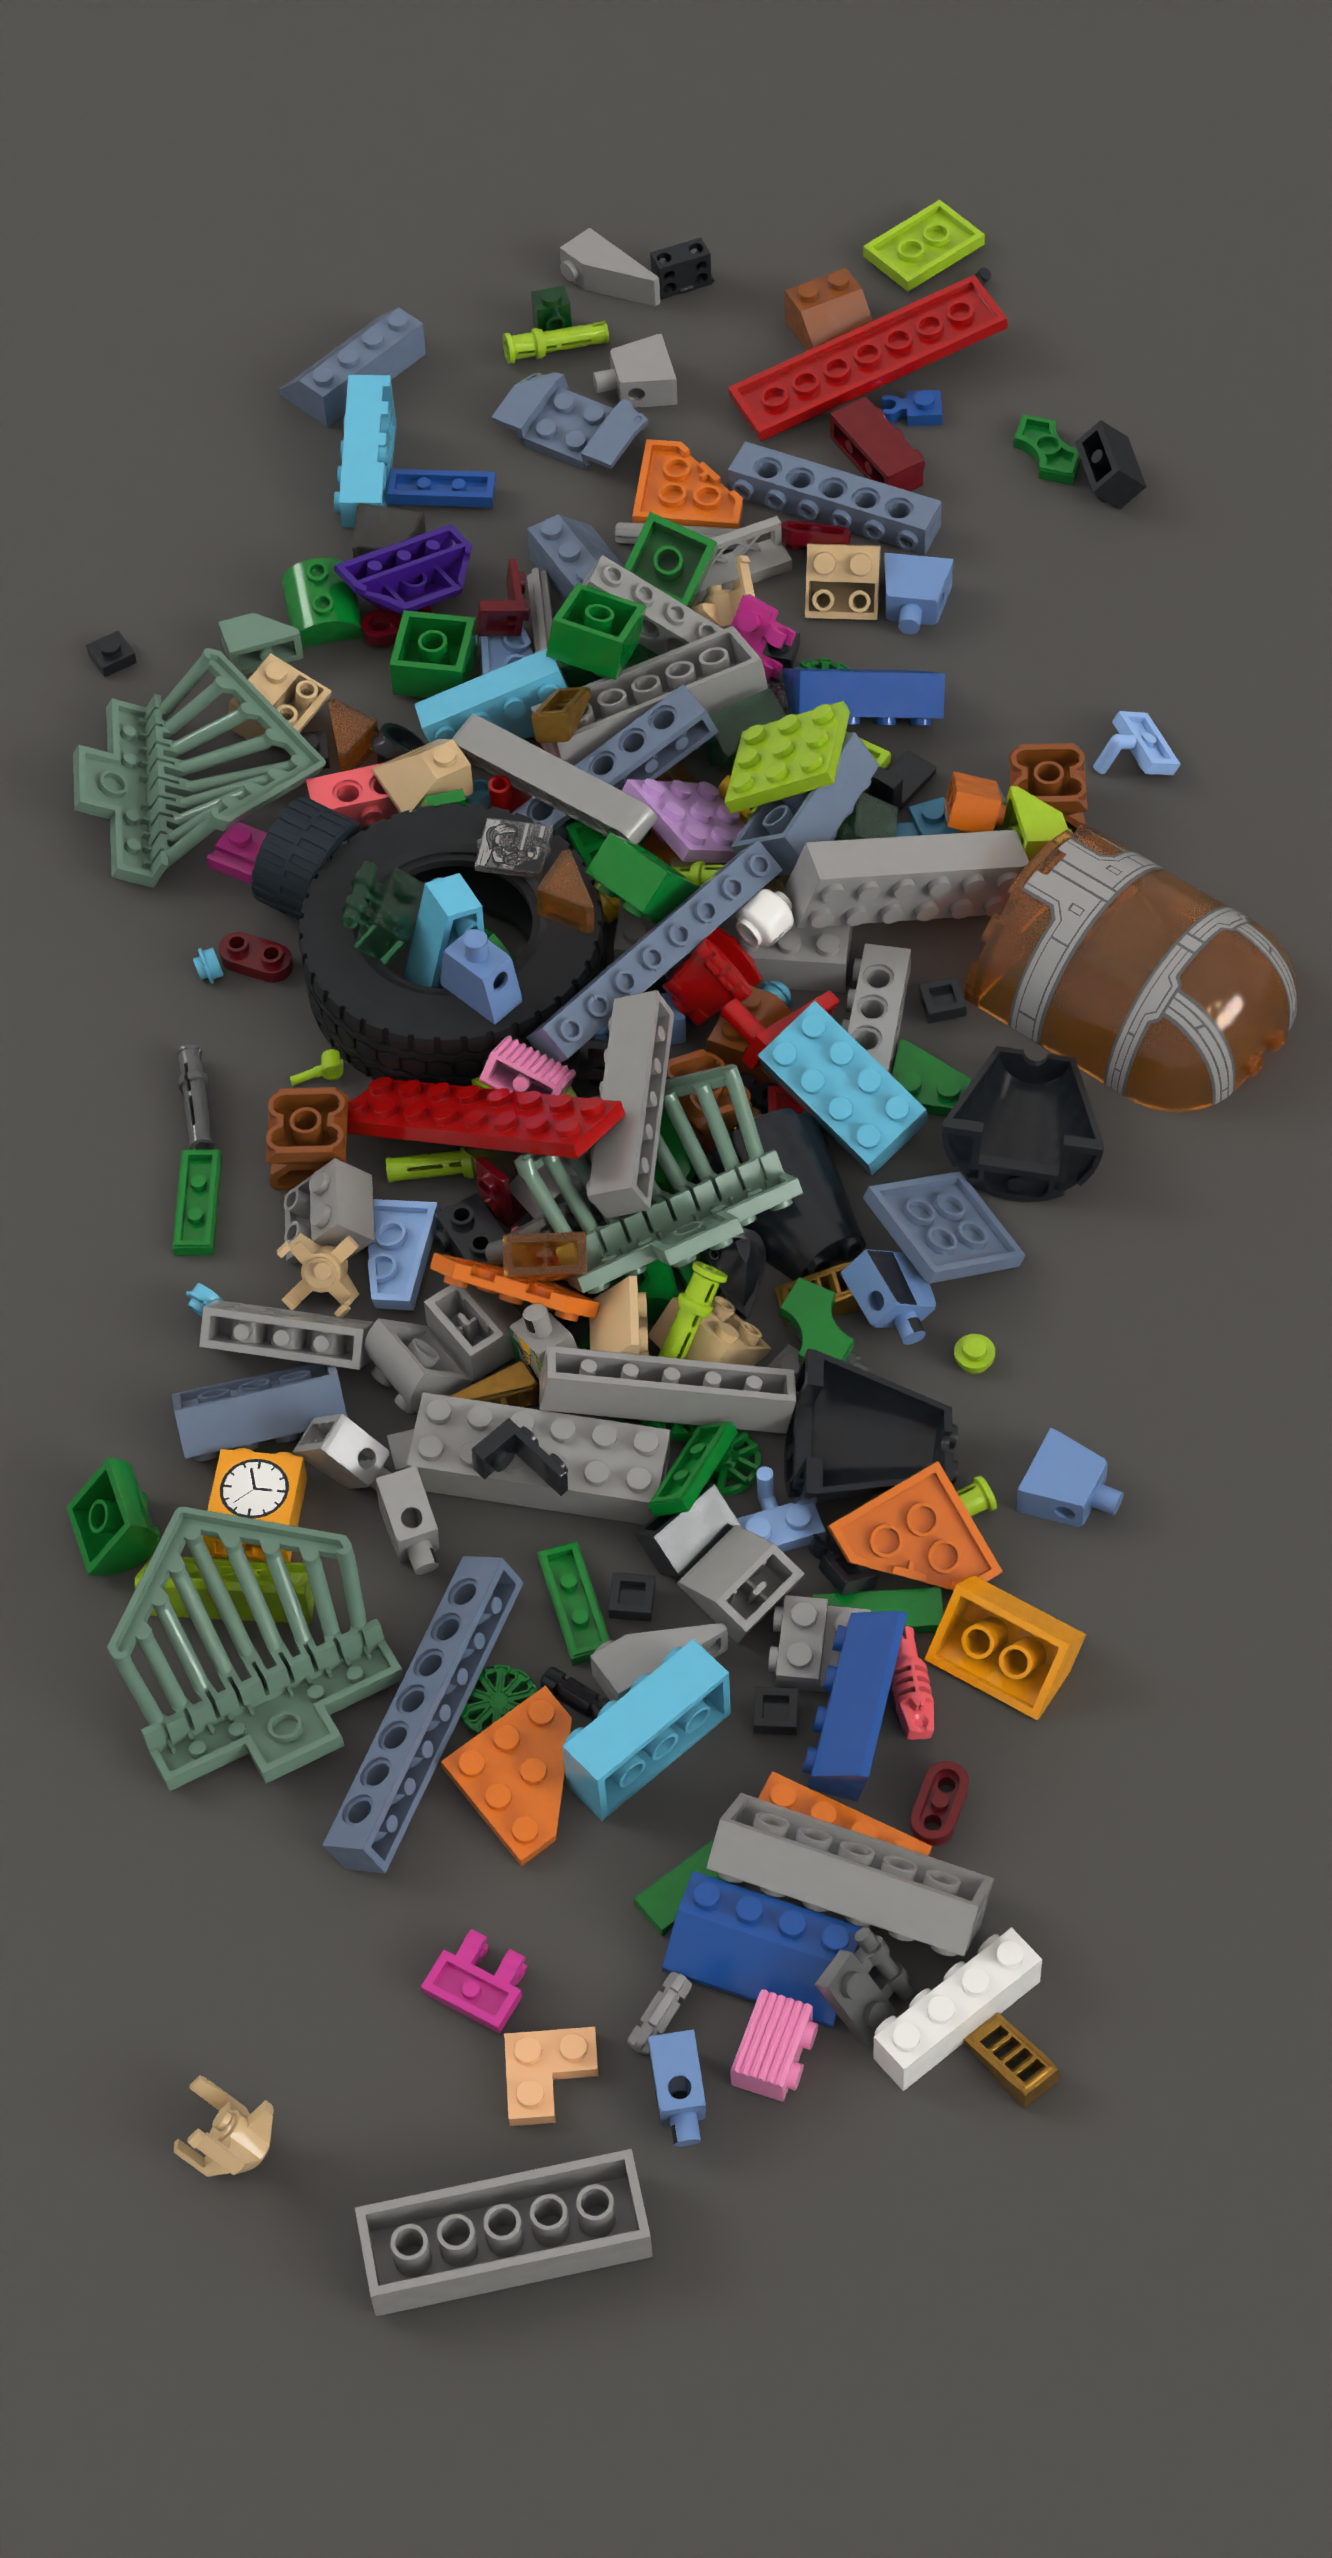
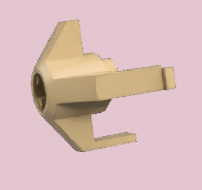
[691,556,755,629]
[277,1233,359,1318]
[174,2075,274,2177]

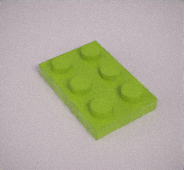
[863,199,985,292]

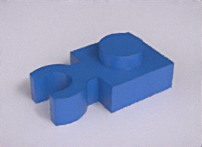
[881,390,943,426]

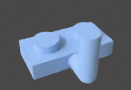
[1093,711,1181,775]
[737,1466,825,1552]

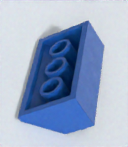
[782,668,945,725]
[802,1611,908,1802]
[662,1871,863,2029]

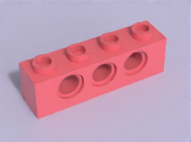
[306,763,400,828]

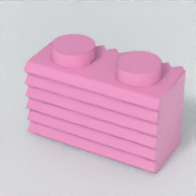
[479,1035,576,1095]
[730,1989,818,2102]

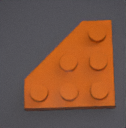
[632,439,743,529]
[430,1253,600,1322]
[827,1461,1003,1591]
[441,1686,572,1866]

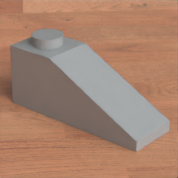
[560,228,660,307]
[590,1623,728,1701]

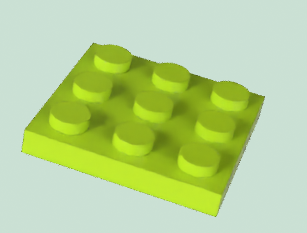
[724,701,850,814]

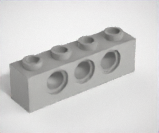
[582,555,723,655]
[842,943,911,1075]
[199,1300,374,1370]

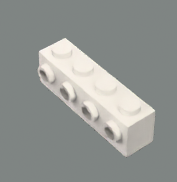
[873,1927,1042,2091]

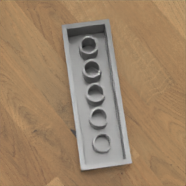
[530,626,770,766]
[783,830,1031,928]
[614,901,852,993]
[406,1392,670,1525]
[707,1793,994,1956]
[355,2149,653,2316]

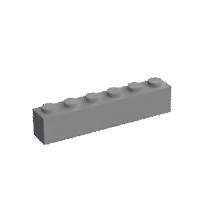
[586,990,674,1218]
[539,1346,796,1434]

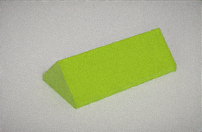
[135,1555,314,1624]

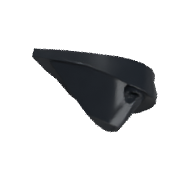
[370,722,426,764]
[700,1228,766,1320]

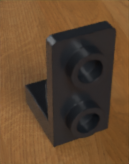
[863,751,936,818]
[471,1418,568,1496]

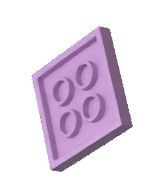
[622,778,746,863]

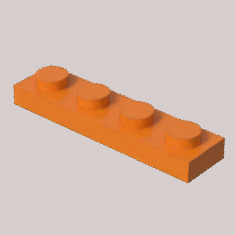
[758,1771,933,1856]

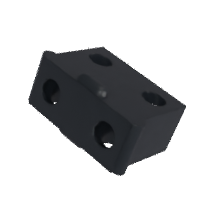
[650,237,715,300]

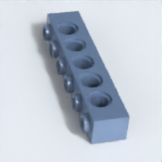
[728,441,942,555]
[511,684,719,844]

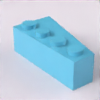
[334,375,397,528]
[414,648,569,743]
[403,873,484,989]

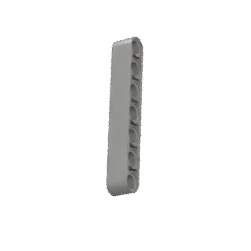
[452,714,658,845]

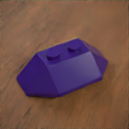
[334,524,472,615]

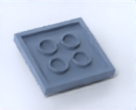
[863,1171,1026,1284]

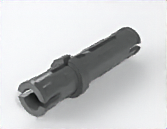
[177,1044,215,1149]

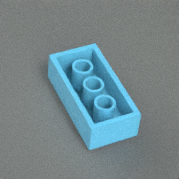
[757,1001,929,1176]
[562,1639,731,1821]

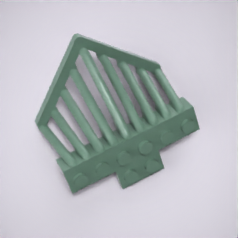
[73,648,326,888]
[514,1064,803,1294]
[107,1507,404,1792]

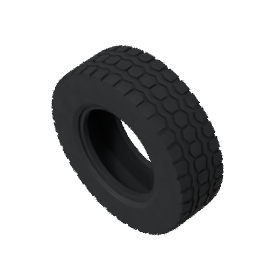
[299,803,607,1087]

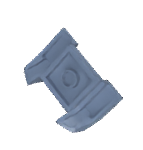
[491,372,649,470]

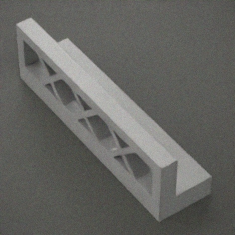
[697,516,792,602]

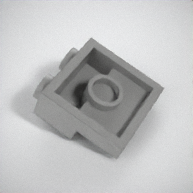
[768,1595,871,1693]

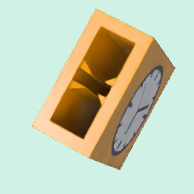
[202,1448,308,1562]

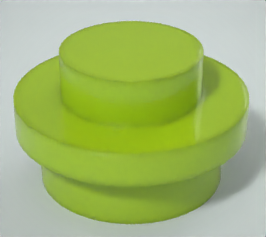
[954,1334,995,1374]

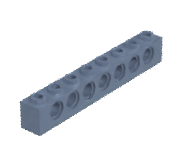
[526,840,782,1062]
[322,1556,524,1874]

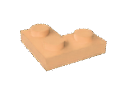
[504,2027,599,2126]

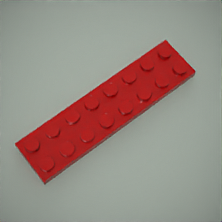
[728,275,1008,442]
[347,1077,625,1159]

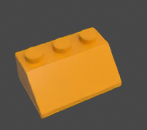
[924,1575,1087,1720]

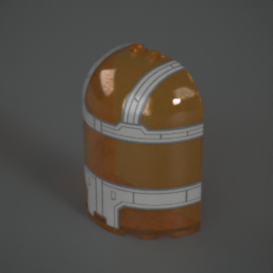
[964,825,1298,1112]

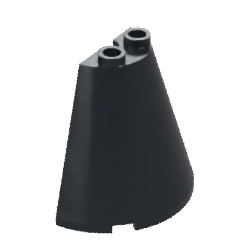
[942,1046,1104,1202]
[691,1108,866,1281]
[784,1349,958,1505]

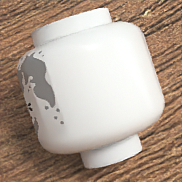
[736,889,794,947]

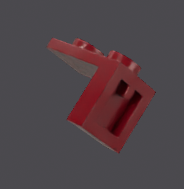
[476,559,530,636]
[475,1157,528,1229]

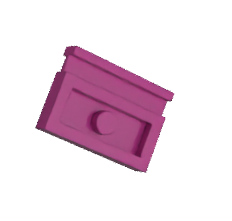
[206,822,267,884]

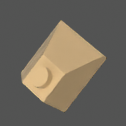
[372,739,474,813]

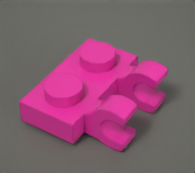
[731,594,796,681]
[421,1929,528,2034]

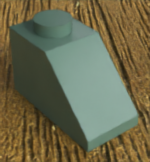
[218,613,304,675]

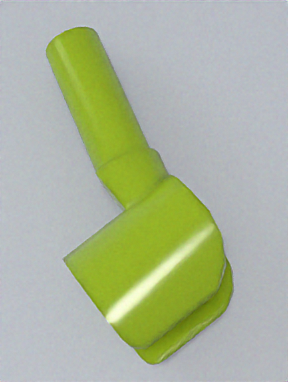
[290,1049,344,1086]

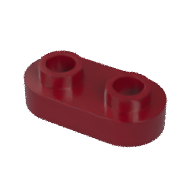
[781,521,851,550]
[361,606,432,647]
[219,932,293,983]
[910,1761,969,1846]

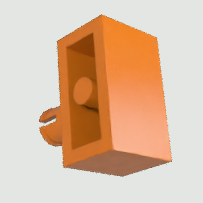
[944,771,1006,833]

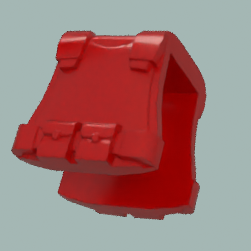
[662,927,762,1027]

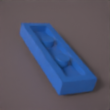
[386,469,497,508]

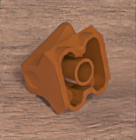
[1009,743,1088,841]
[663,1049,753,1154]
[266,1087,348,1190]

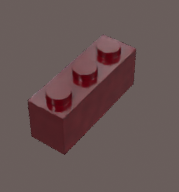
[830,396,925,491]

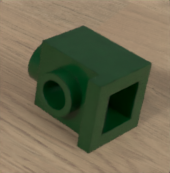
[531,285,572,331]

